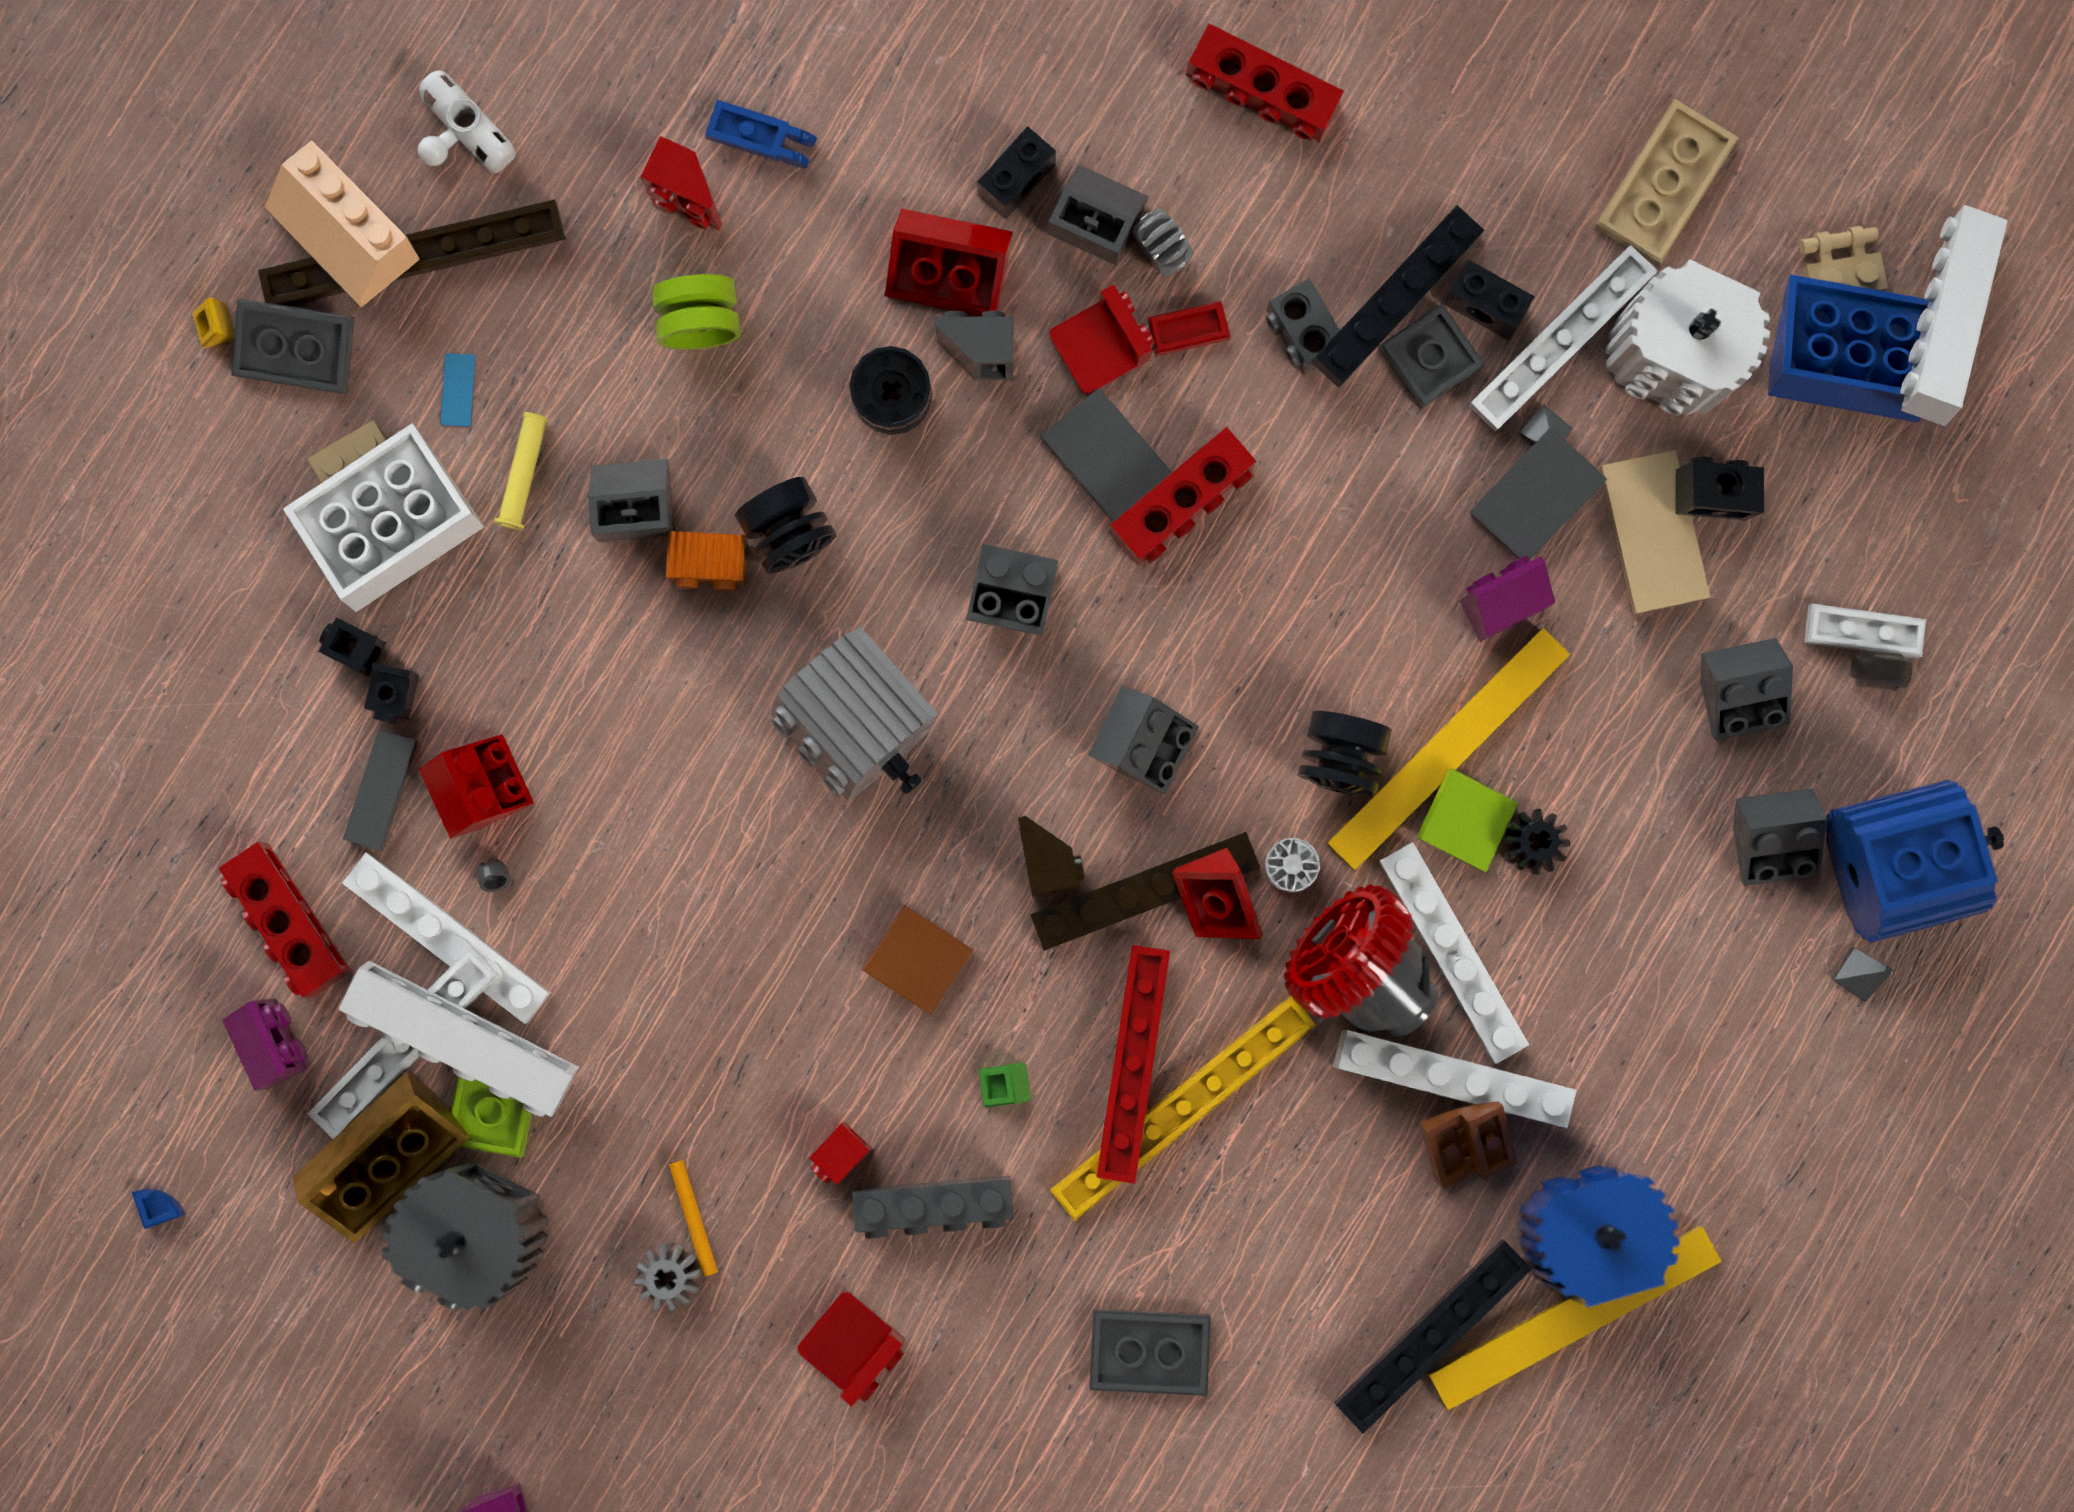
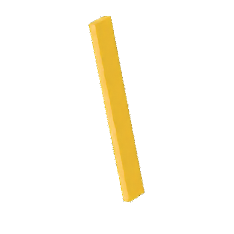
[1326,628,1571,871]
[1050,996,1317,1221]
[1427,1226,1722,1410]

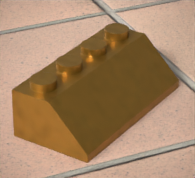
[292,1071,469,1244]

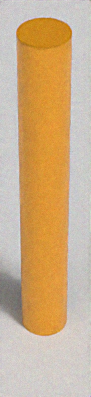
[668,1160,718,1277]

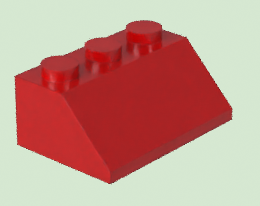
[884,208,1013,317]

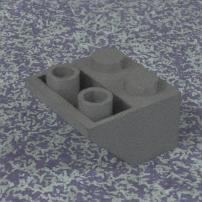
[1048,165,1149,266]
[935,311,1013,380]
[588,459,675,542]
[966,544,1059,636]
[1700,638,1793,740]
[1088,686,1199,795]
[1733,789,1828,886]

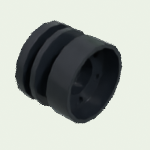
[849,346,932,435]
[735,477,837,574]
[1297,710,1392,795]

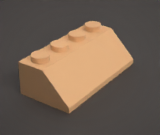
[265,140,420,308]

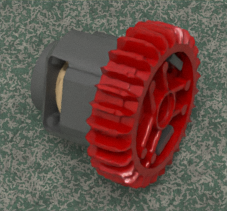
[1284,884,1438,1037]

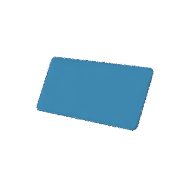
[440,353,475,426]

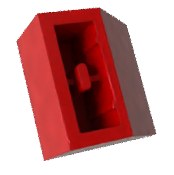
[640,136,722,231]
[418,734,534,839]

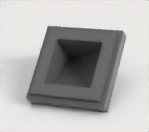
[1519,404,1573,445]
[1832,948,1893,1002]

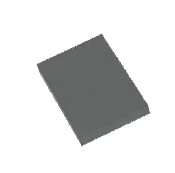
[231,299,355,394]
[1041,388,1172,522]
[1470,427,1607,559]
[1089,1309,1211,1396]

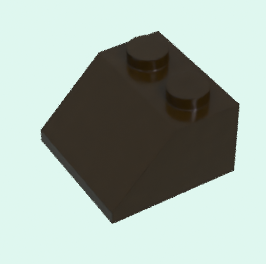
[1018,816,1085,897]

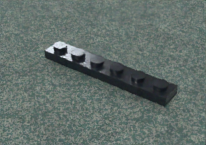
[1311,205,1485,388]
[1334,1239,1532,1434]

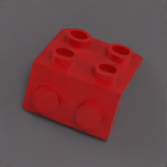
[1050,284,1154,395]
[797,1291,905,1407]

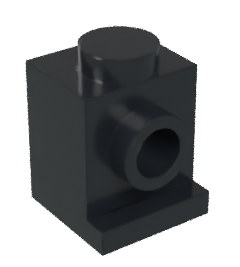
[318,617,386,677]
[364,663,419,724]

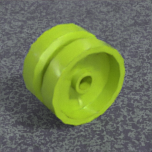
[651,274,742,350]

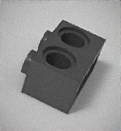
[1265,279,1340,375]

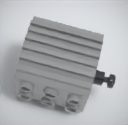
[771,627,938,801]

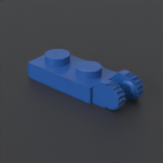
[705,100,817,169]

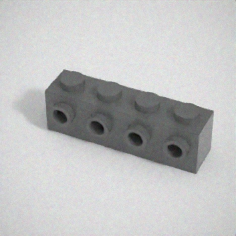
[852,1176,1013,1238]

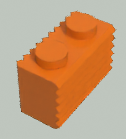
[665,531,749,592]

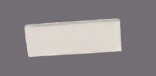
[1804,604,1926,659]

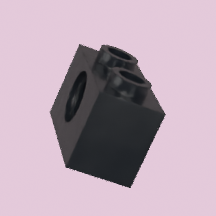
[977,126,1056,220]
[1442,259,1535,340]
[1676,456,1764,521]

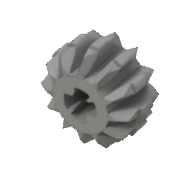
[1133,208,1193,276]
[634,1243,702,1312]

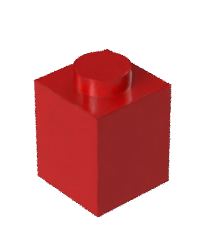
[809,1121,872,1185]

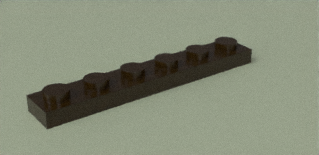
[1030,832,1260,951]

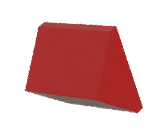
[1172,848,1263,940]

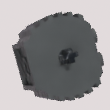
[382,1161,548,1311]

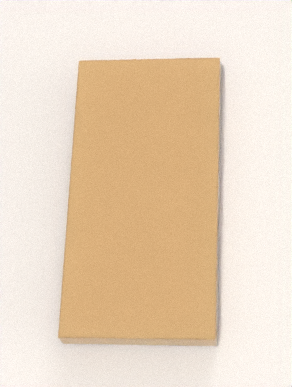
[1594,99,1739,266]
[1599,450,1711,615]

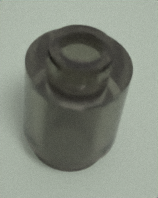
[1850,648,1912,691]

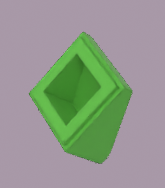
[978,1062,1031,1108]

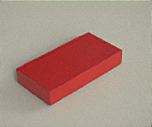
[1147,301,1230,357]

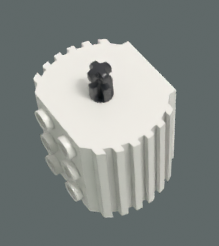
[1605,259,1770,416]

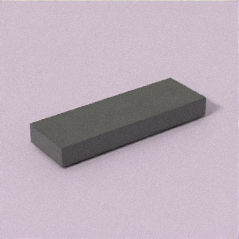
[343,729,418,851]

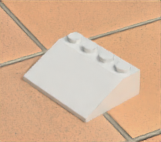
[283,423,484,612]

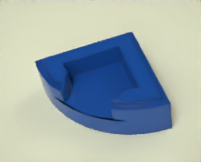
[132,1189,186,1229]

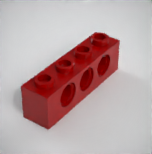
[1186,23,1344,142]
[1109,427,1257,565]
[218,842,352,998]

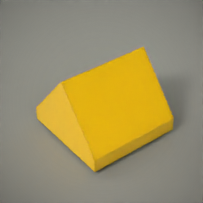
[192,298,235,348]

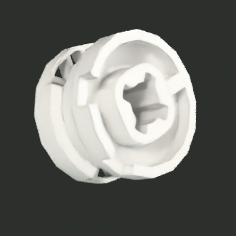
[1265,838,1320,893]

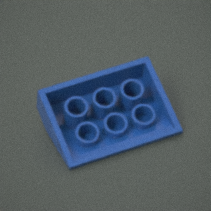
[1768,274,1929,423]

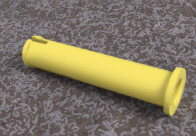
[494,412,548,530]

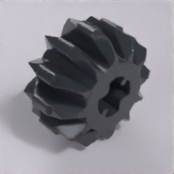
[1502,809,1570,875]

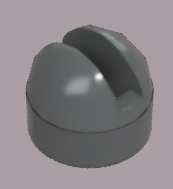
[477,858,510,892]

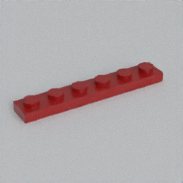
[1096,945,1171,1184]

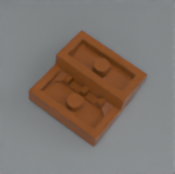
[861,905,973,1015]
[1419,1102,1518,1189]

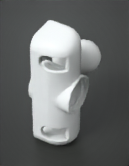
[417,70,516,173]

